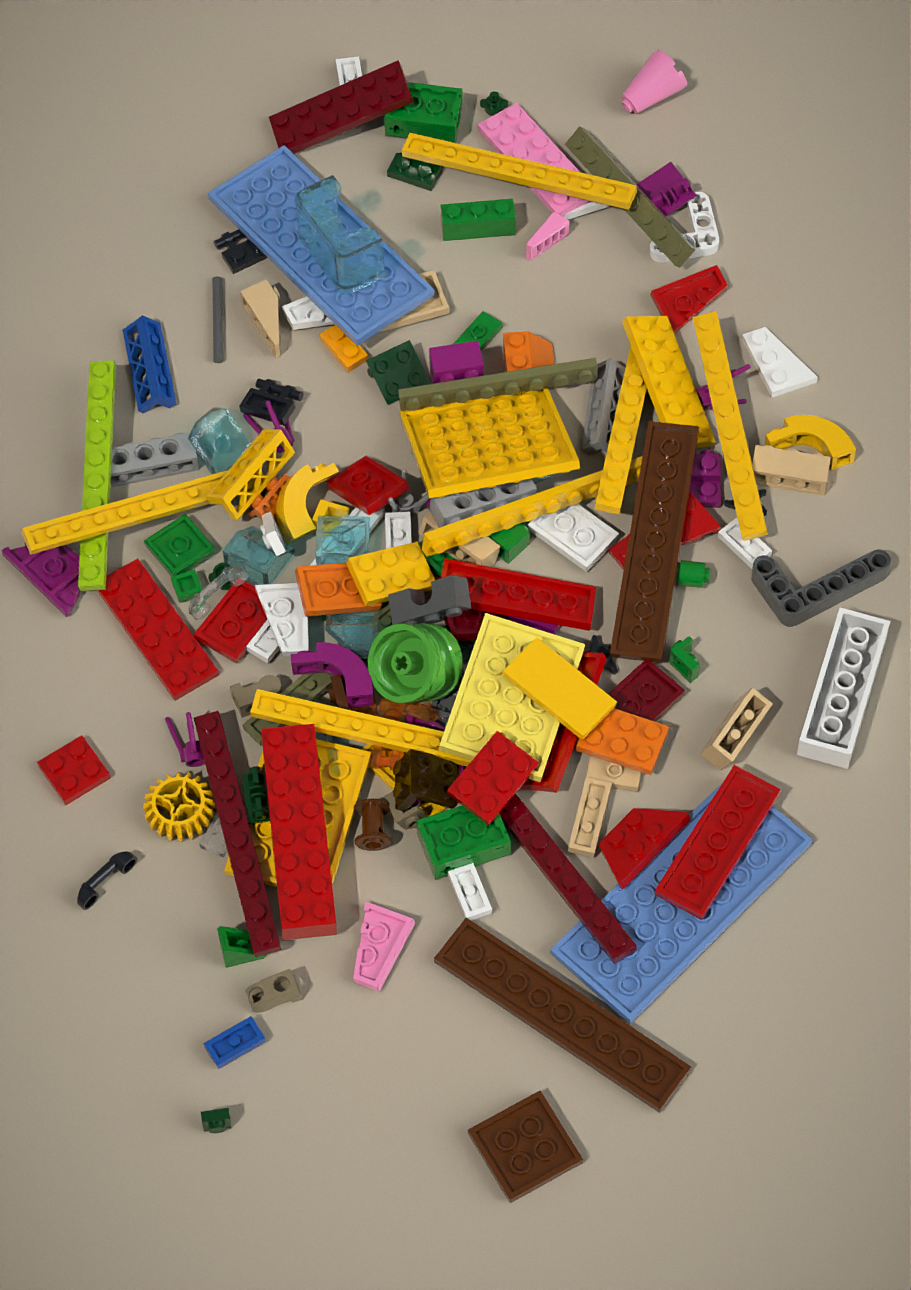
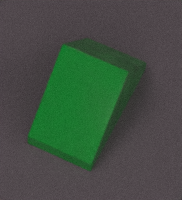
[217,926,267,968]

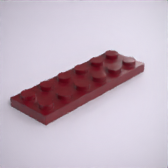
[269,60,414,154]

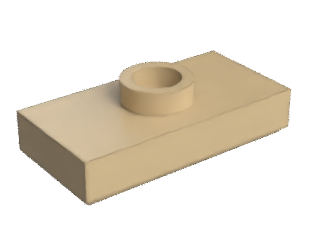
[586,756,641,792]

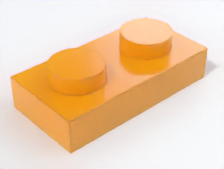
[320,325,368,373]

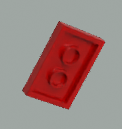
[326,456,409,515]
[194,578,267,664]
[447,731,539,826]

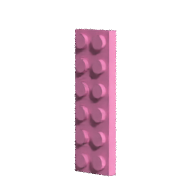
[477,103,590,216]

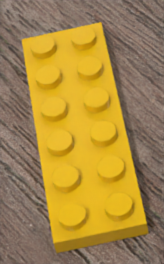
[622,316,716,448]

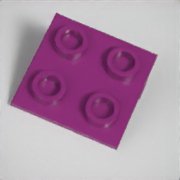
[636,162,697,216]

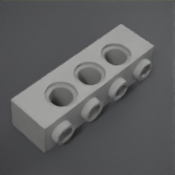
[110,432,199,488]
[429,478,537,528]

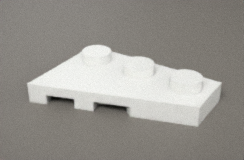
[282,296,334,330]
[742,327,818,398]

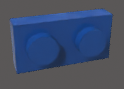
[203,1016,266,1069]

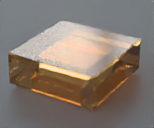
[403,702,439,721]

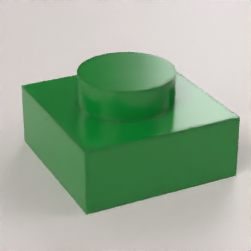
[171,569,204,603]

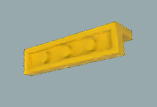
[206,429,295,520]

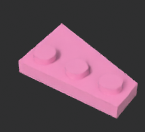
[353,902,415,992]

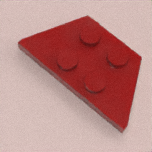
[598,808,691,890]

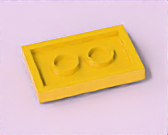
[346,542,435,607]

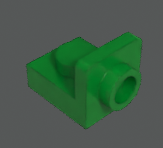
[669,636,700,683]

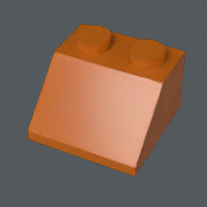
[503,331,556,388]

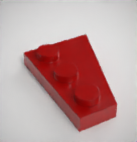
[650,265,728,334]

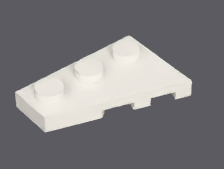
[255,583,309,657]

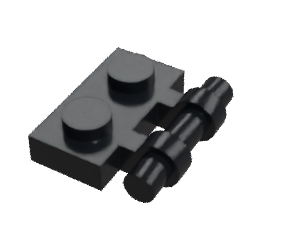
[214,229,268,274]
[239,378,304,426]

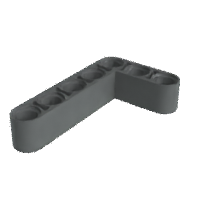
[751,549,891,627]

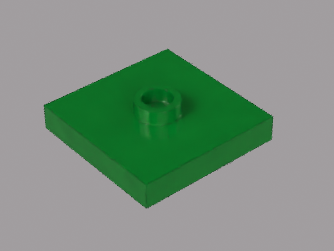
[144,513,216,577]

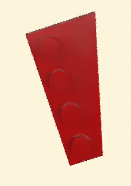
[608,492,721,570]

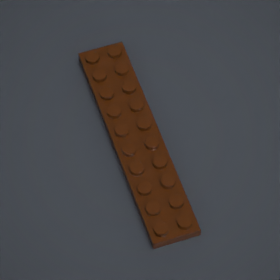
[610,421,699,663]
[434,918,692,1113]

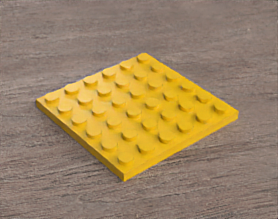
[400,388,580,499]

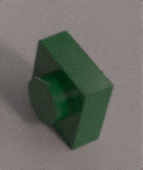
[201,1108,232,1134]

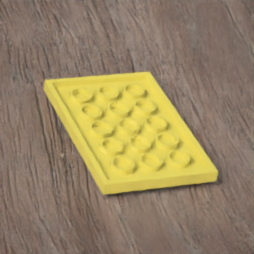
[439,613,586,782]

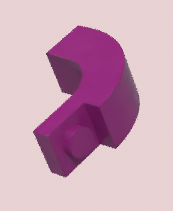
[291,642,374,708]

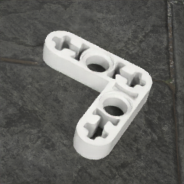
[650,192,719,262]

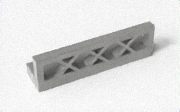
[581,358,625,455]

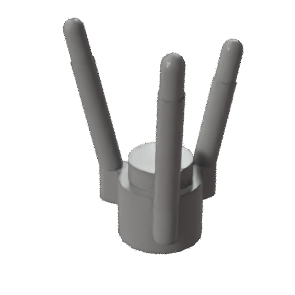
[388,469,429,514]

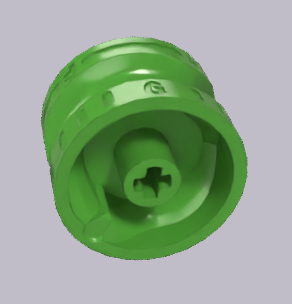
[368,623,463,703]

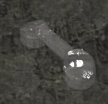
[188,565,249,620]

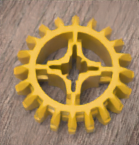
[143,771,216,842]

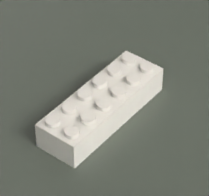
[797,608,890,769]

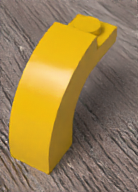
[764,415,856,470]
[276,463,339,545]

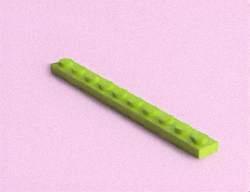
[78,360,116,591]

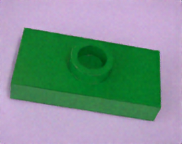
[453,311,503,351]

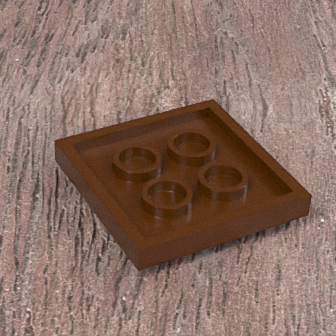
[468,1090,583,1203]

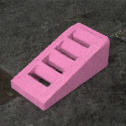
[526,212,569,261]

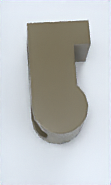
[230,675,282,718]
[246,969,303,1013]

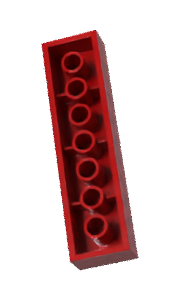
[261,724,337,941]

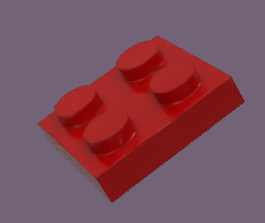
[37,735,111,805]

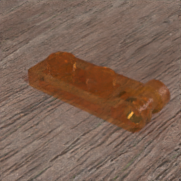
[372,698,407,770]

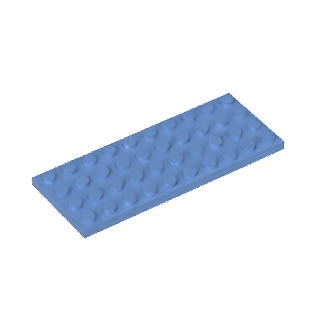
[208,145,434,346]
[550,784,813,1024]

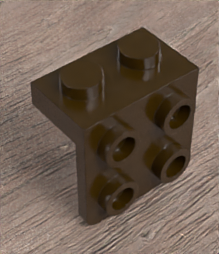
[393,749,458,812]

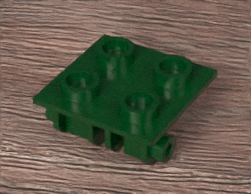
[366,340,431,405]
[242,766,270,824]

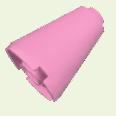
[621,50,687,114]

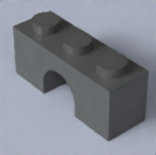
[388,575,471,625]

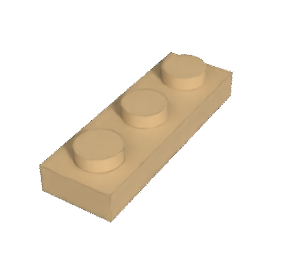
[568,777,612,858]

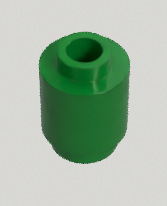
[675,560,710,588]

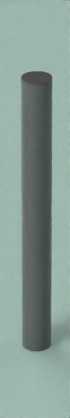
[212,276,223,363]

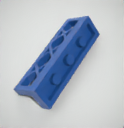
[123,315,176,413]

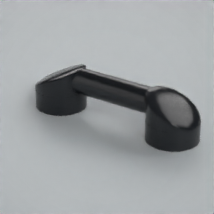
[77,851,137,910]

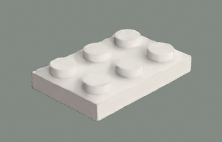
[528,504,619,572]

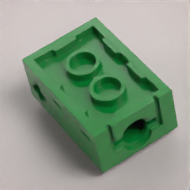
[384,82,463,143]
[416,805,511,880]

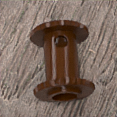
[354,798,392,851]

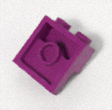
[690,450,721,508]

